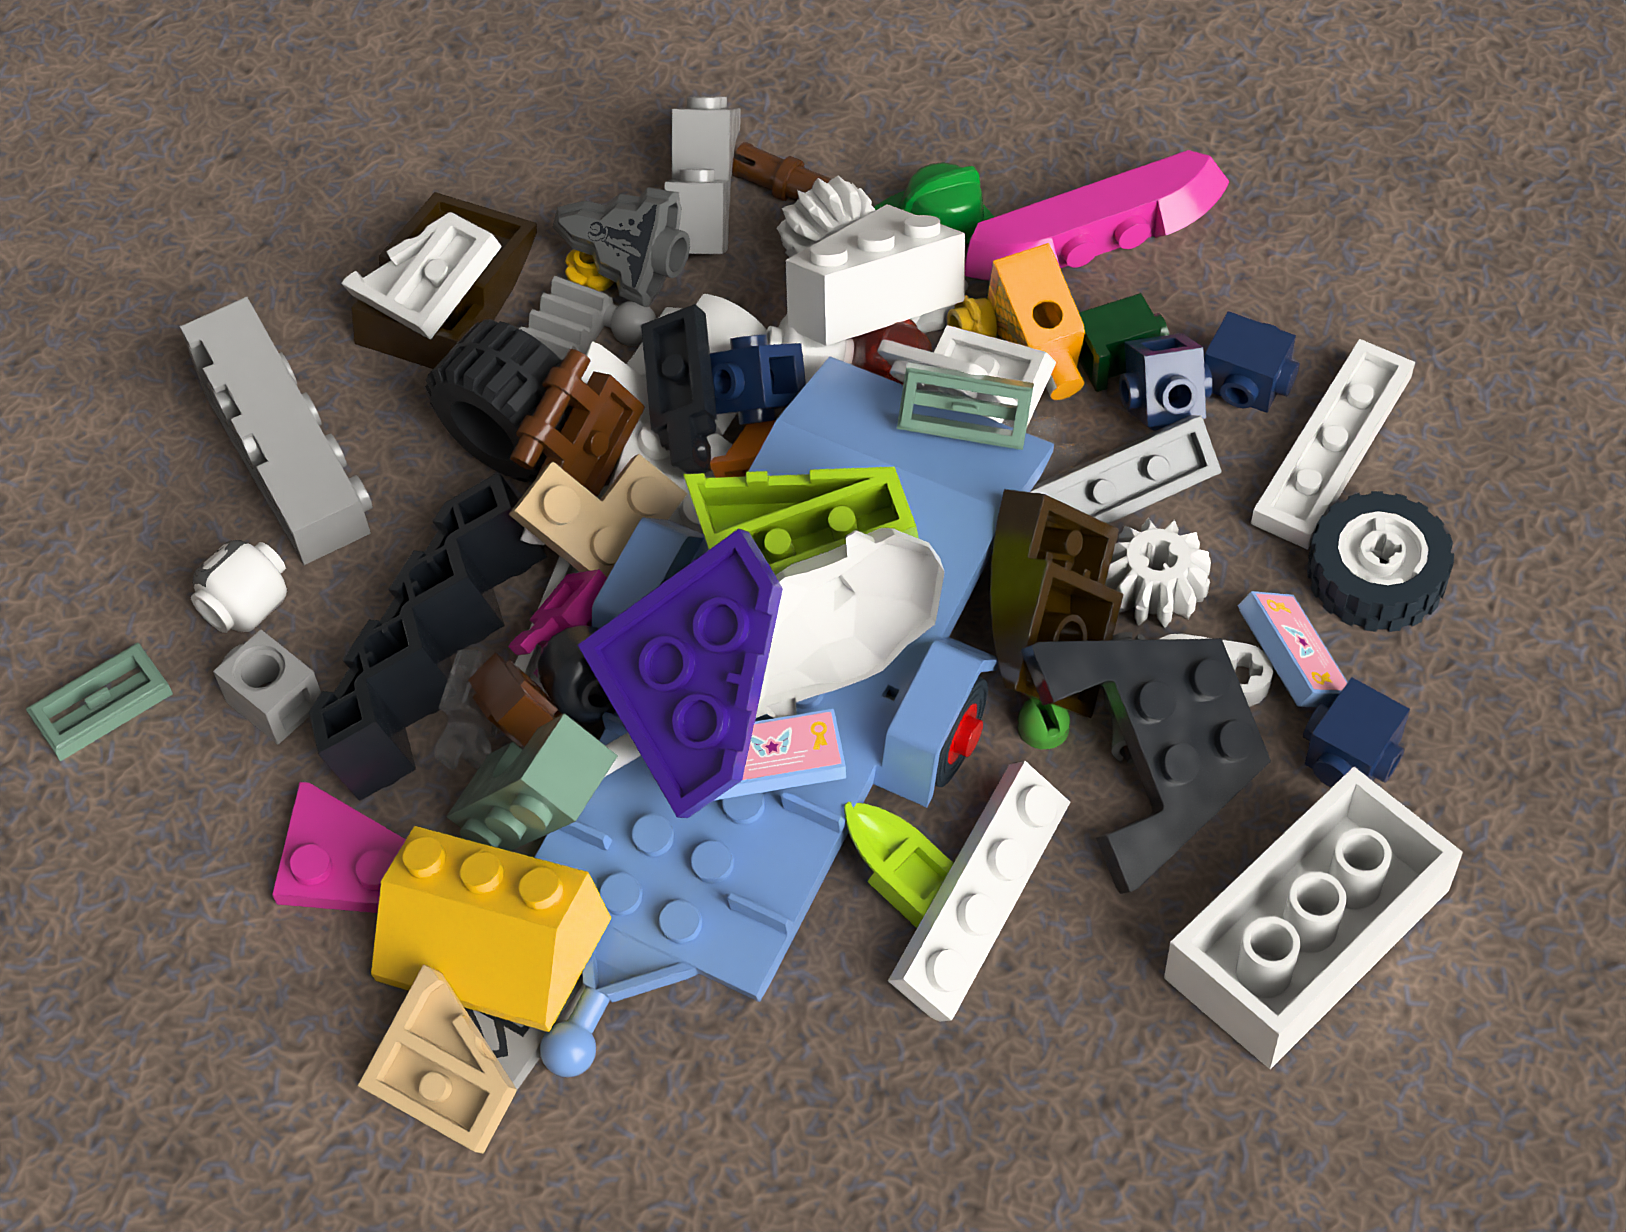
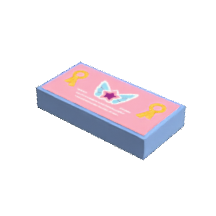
[1238,591,1348,707]
[715,709,846,800]

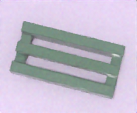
[897,362,1034,450]
[26,643,173,761]

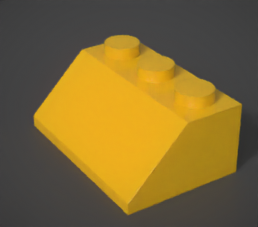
[371,826,611,1032]

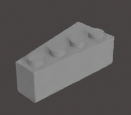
[180,297,373,565]

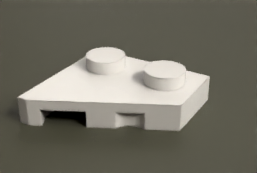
[341,212,502,340]

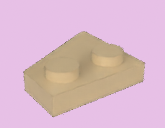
[358,965,517,1154]

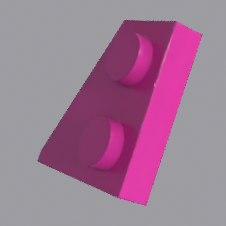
[272,782,406,913]

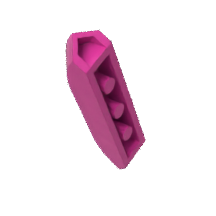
[965,150,1229,281]

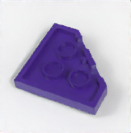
[578,529,783,818]

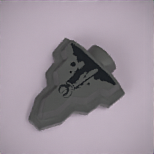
[552,187,690,307]

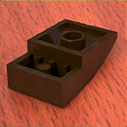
[351,192,537,369]
[990,489,1124,718]

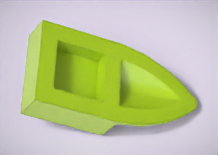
[844,802,954,928]

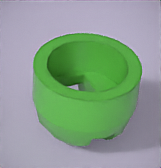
[1018,698,1070,749]

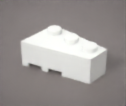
[786,204,965,346]

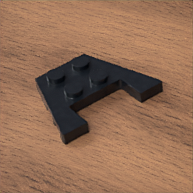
[1021,638,1271,894]

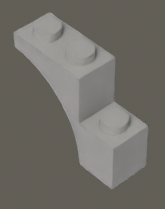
[665,96,741,254]

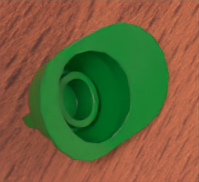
[874,162,994,245]

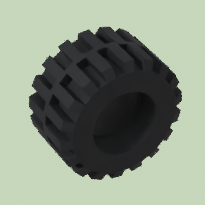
[425,319,573,482]

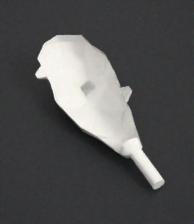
[605,528,945,777]

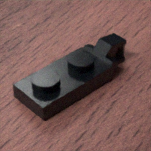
[641,304,717,474]

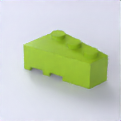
[683,467,919,575]

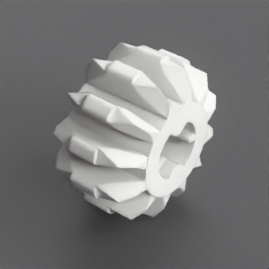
[777,175,875,258]
[1105,517,1211,628]

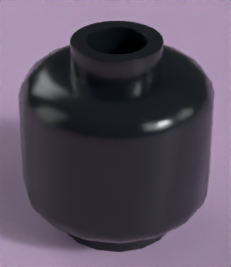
[537,625,616,723]

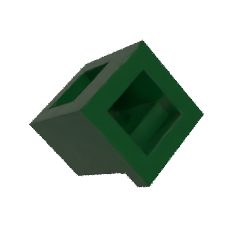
[1079,293,1169,392]

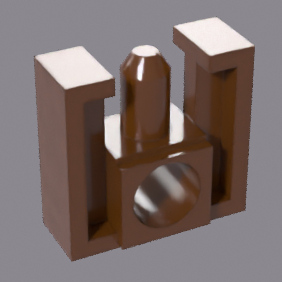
[468,652,562,747]

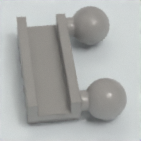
[519,276,657,360]

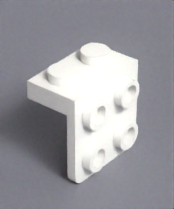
[877,325,1056,426]

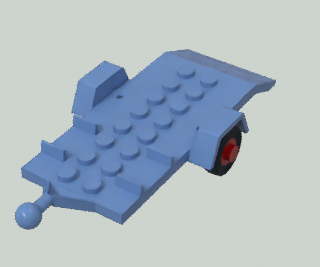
[534,356,1054,1077]

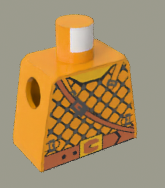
[987,243,1085,400]

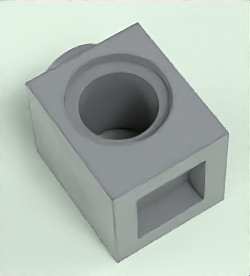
[213,630,321,745]

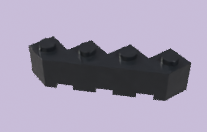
[309,472,547,801]

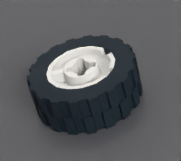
[1307,491,1454,632]

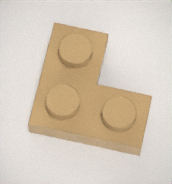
[509,454,688,578]

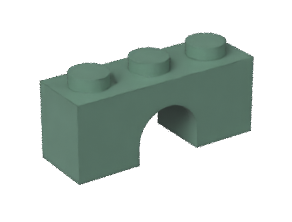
[446,714,618,851]

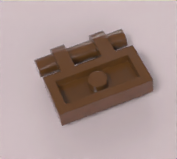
[510,349,646,498]

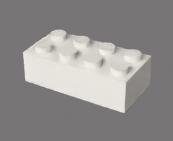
[1164,767,1463,1069]

